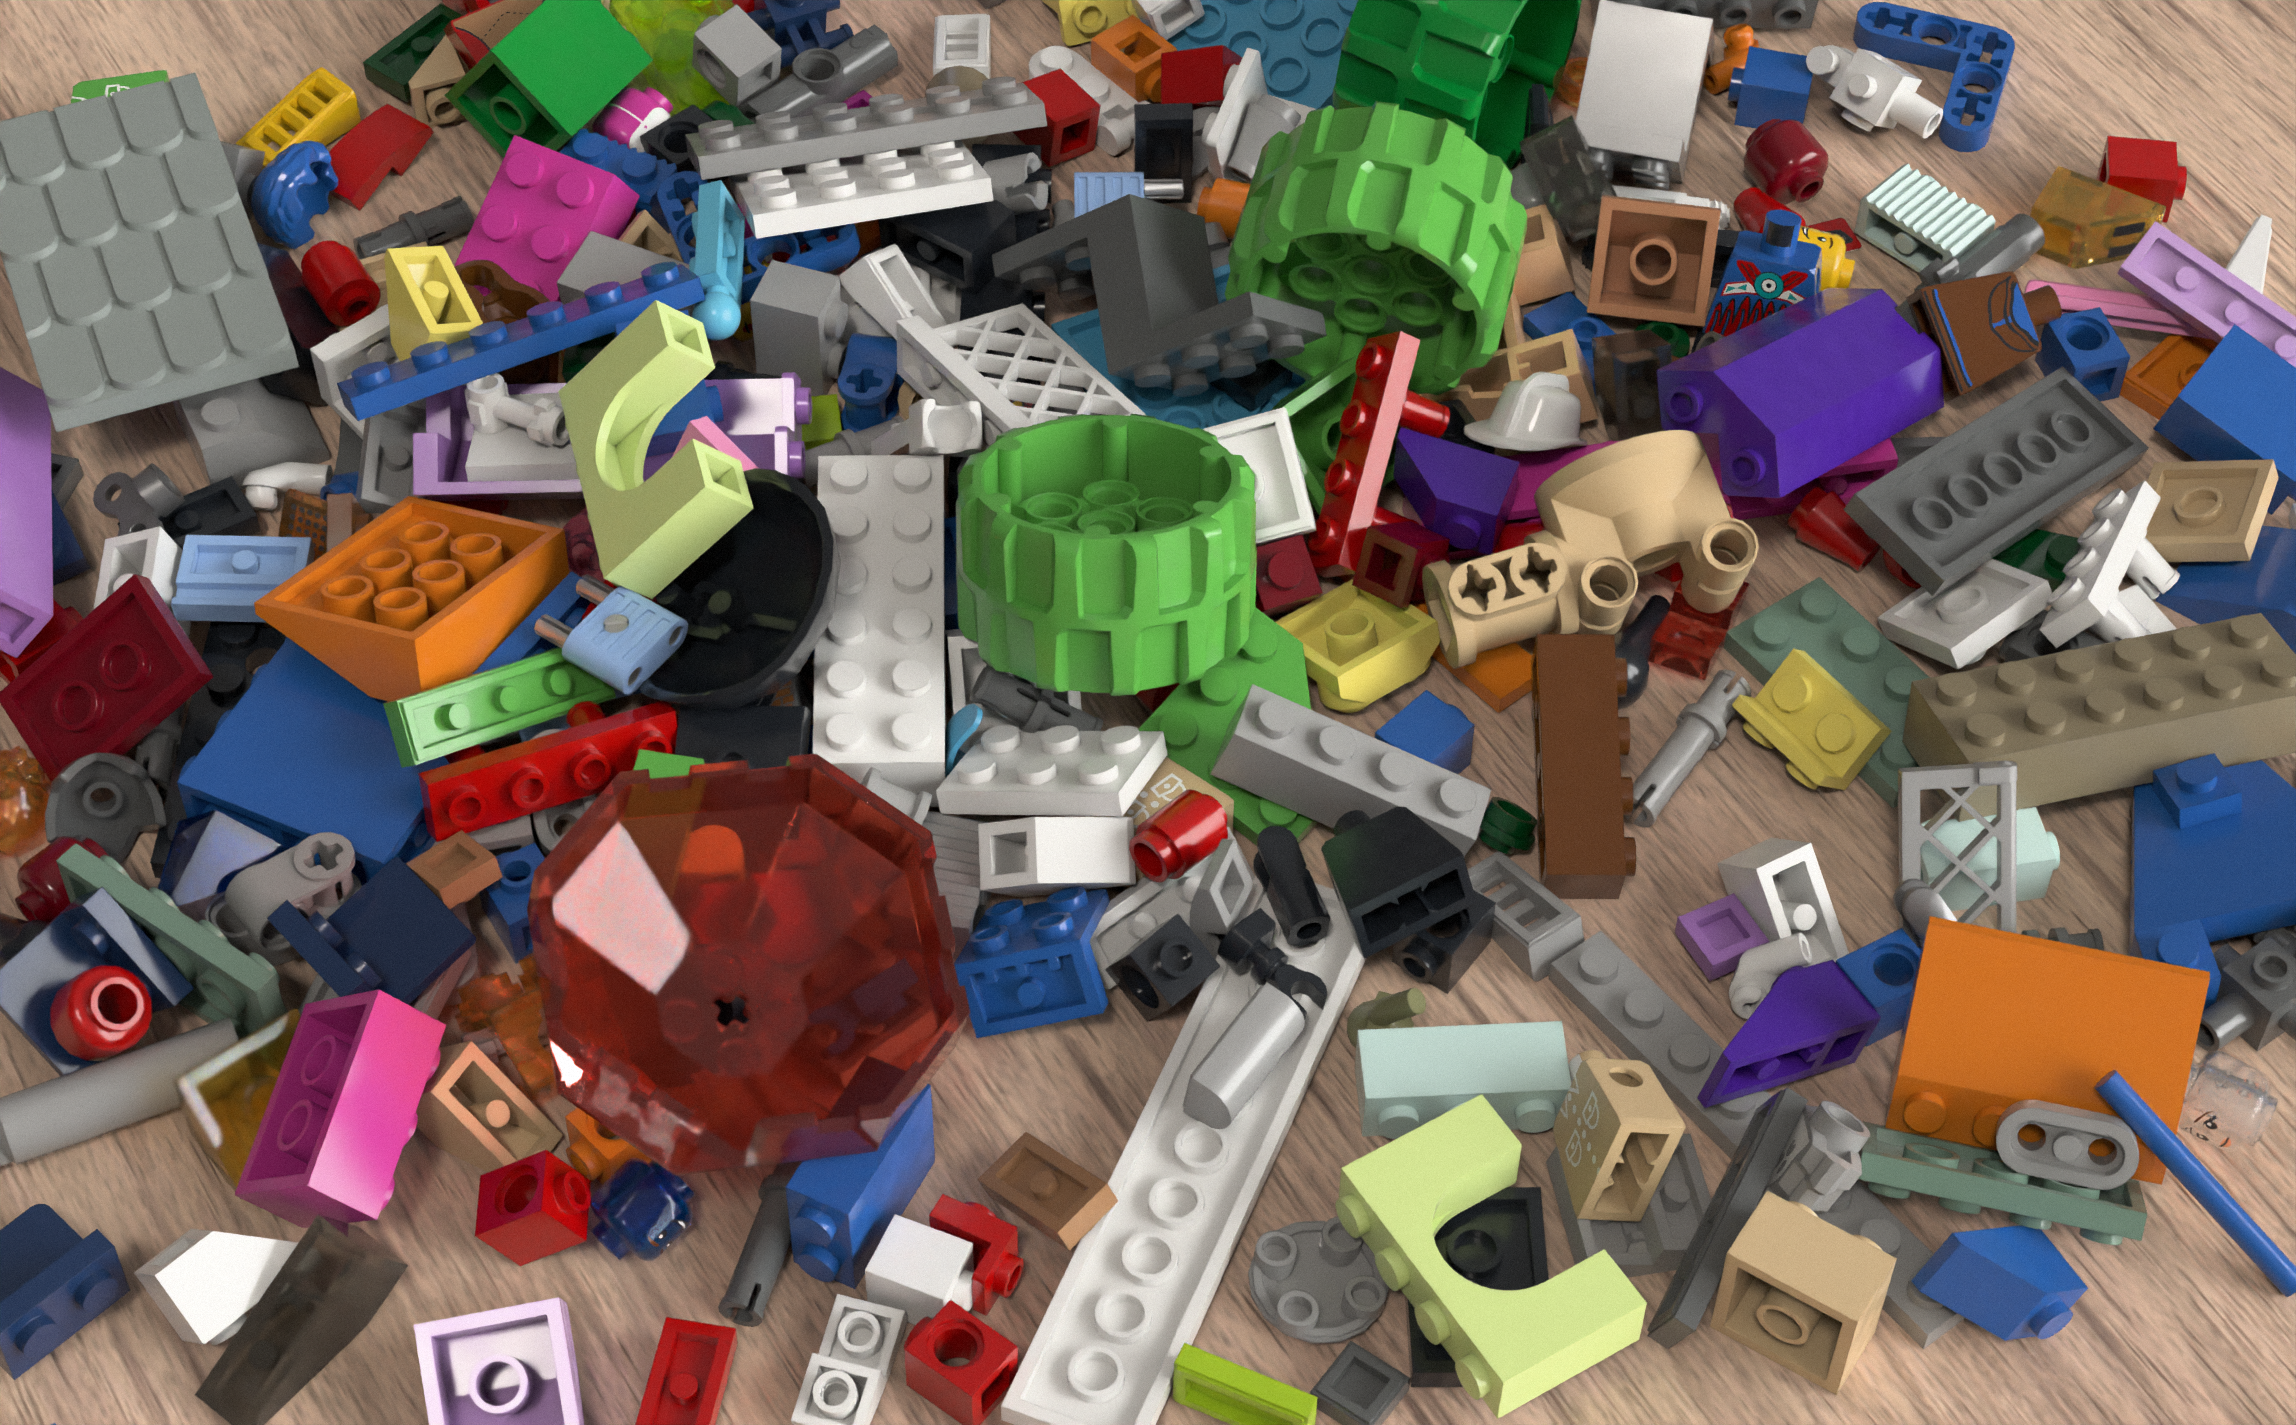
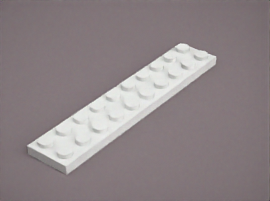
[1001,876,1366,1425]

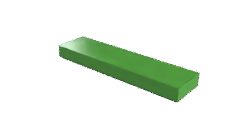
[383,647,616,768]

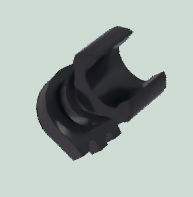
[1217,908,1327,1020]

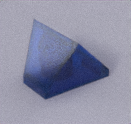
[158,810,289,907]

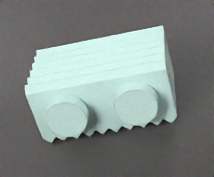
[1854,163,1996,272]

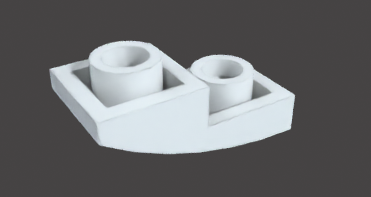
[791,1294,908,1425]

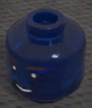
[590,1156,695,1261]

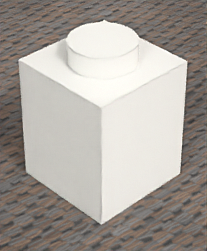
[865,1214,974,1325]

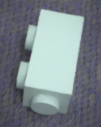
[1920,807,2060,911]

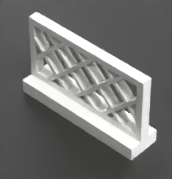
[897,303,1146,452]

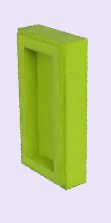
[1173,1343,1318,1425]

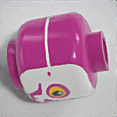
[592,87,673,152]

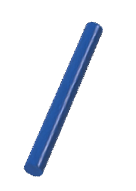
[2094,1070,2296,1297]

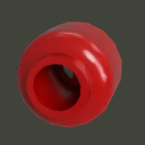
[50,965,152,1061]

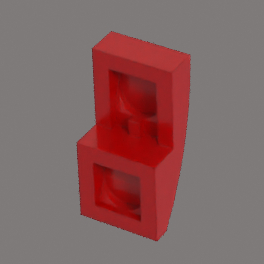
[329,104,434,211]

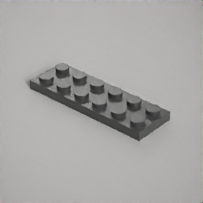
[1844,366,2149,597]

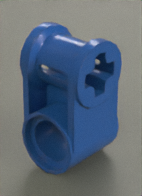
[838,333,905,433]

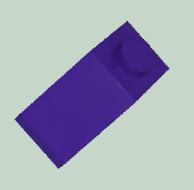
[1393,427,1520,555]

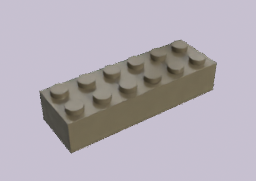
[1902,613,2296,822]

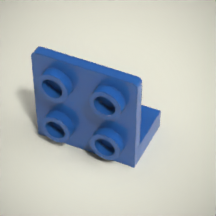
[953,886,1110,1038]

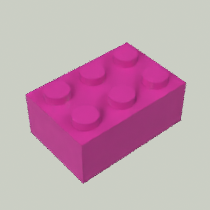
[454,135,640,354]
[234,990,446,1228]

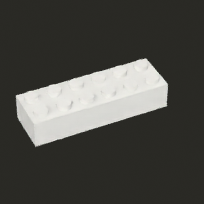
[812,455,946,808]

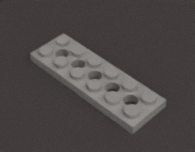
[685,77,1047,180]

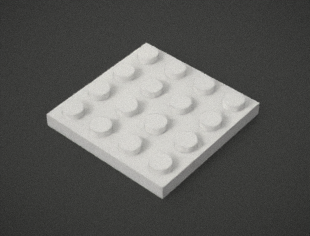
[729,140,993,239]

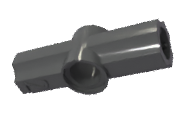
[739,24,898,124]

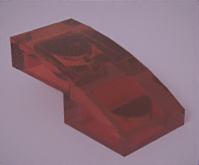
[1648,580,1750,680]

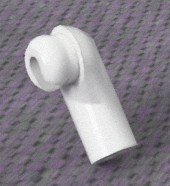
[242,462,333,511]

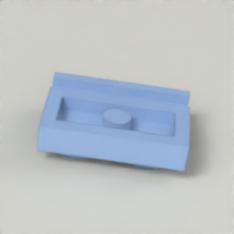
[171,535,315,622]

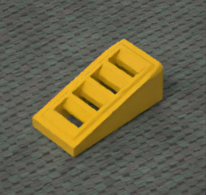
[235,67,361,170]

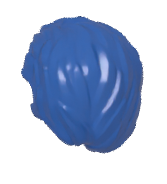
[251,140,338,250]

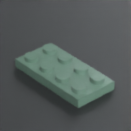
[1723,577,1930,808]
[56,843,293,1070]
[1859,1121,2147,1245]

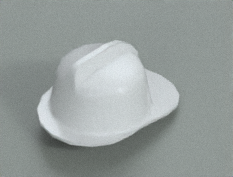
[1464,371,1587,451]

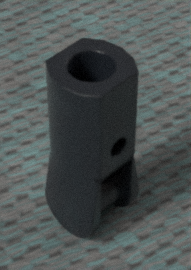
[1253,826,1330,946]

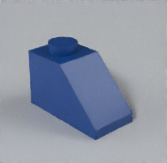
[1911,1225,2088,1341]

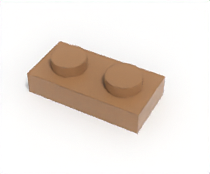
[977,1132,1118,1251]

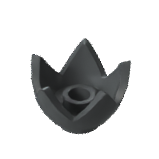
[45,753,166,864]

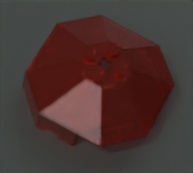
[527,754,970,1176]

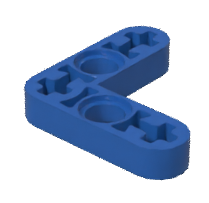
[1853,2,2015,152]
[657,171,860,305]

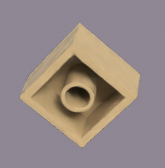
[1710,1191,1897,1395]

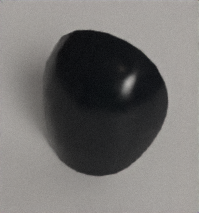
[639,468,841,710]

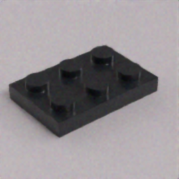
[1405,1187,1549,1387]

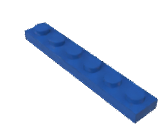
[337,262,706,421]

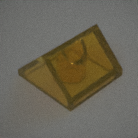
[173,1009,301,1200]

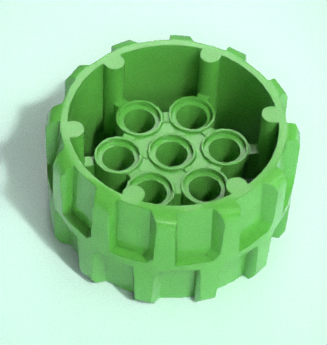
[1224,101,1527,396]
[956,414,1257,696]

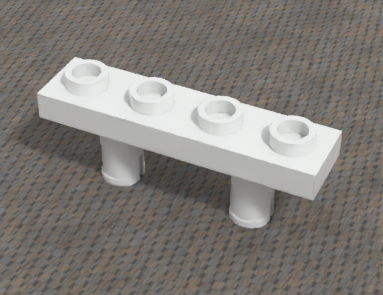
[2040,480,2180,648]

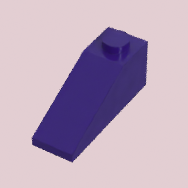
[1697,960,1881,1108]

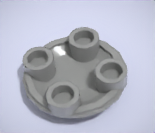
[1248,1217,1389,1344]

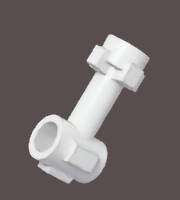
[464,373,570,447]

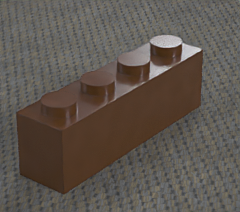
[1531,634,1636,899]

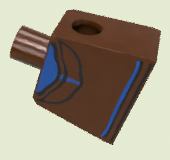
[1906,271,2062,403]

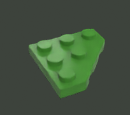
[1138,607,1318,846]

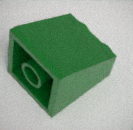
[444,0,653,158]

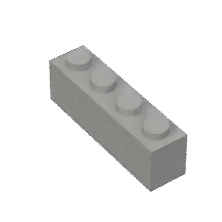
[1211,684,1492,856]

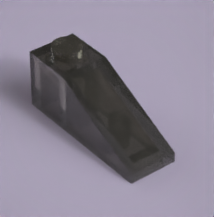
[195,1214,408,1425]

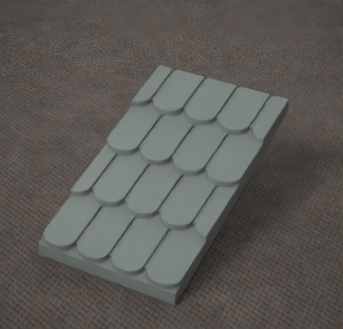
[0,73,299,432]

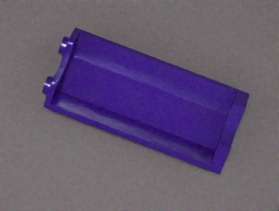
[1657,288,1944,498]

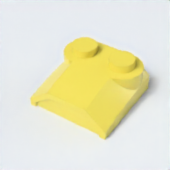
[1276,576,1440,713]

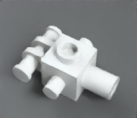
[1806,45,1943,139]

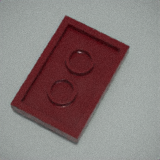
[0,574,214,783]

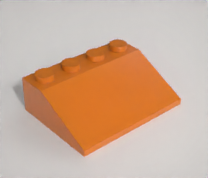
[254,496,569,701]
[1885,916,2210,1185]

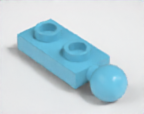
[689,180,745,341]

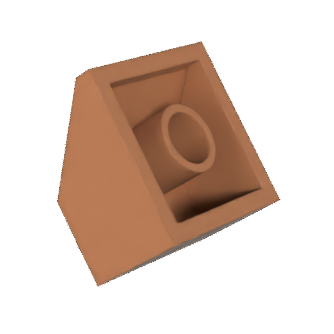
[1587,195,1721,327]

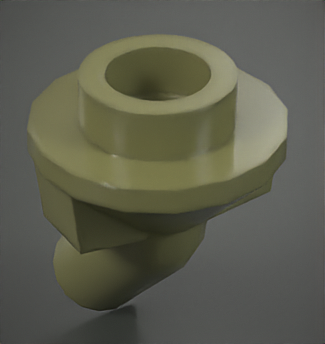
[1347,988,1426,1048]

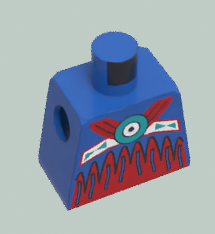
[1702,210,1822,337]

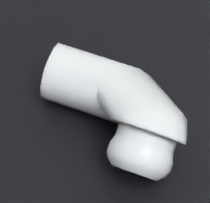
[1729,932,1812,1020]

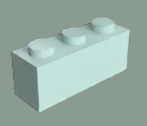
[1355,1021,1571,1139]

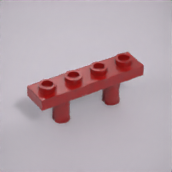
[1308,331,1450,578]
[418,701,678,842]

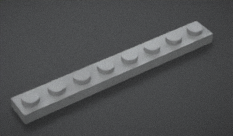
[1549,931,1965,1349]

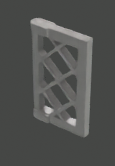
[1898,760,2017,948]

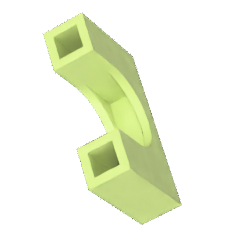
[559,300,754,599]
[1335,1094,1647,1419]

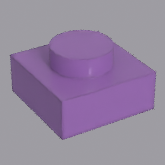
[1675,893,1770,981]

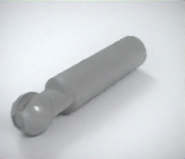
[0,1017,252,1166]

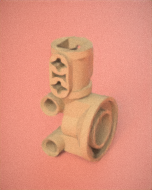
[1422,430,1759,669]

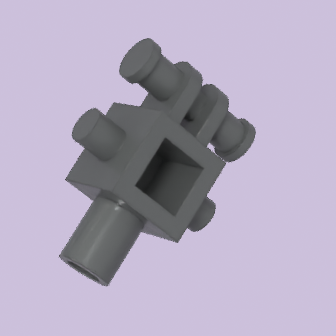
[2196,927,2296,1053]

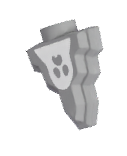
[1755,1101,1870,1215]

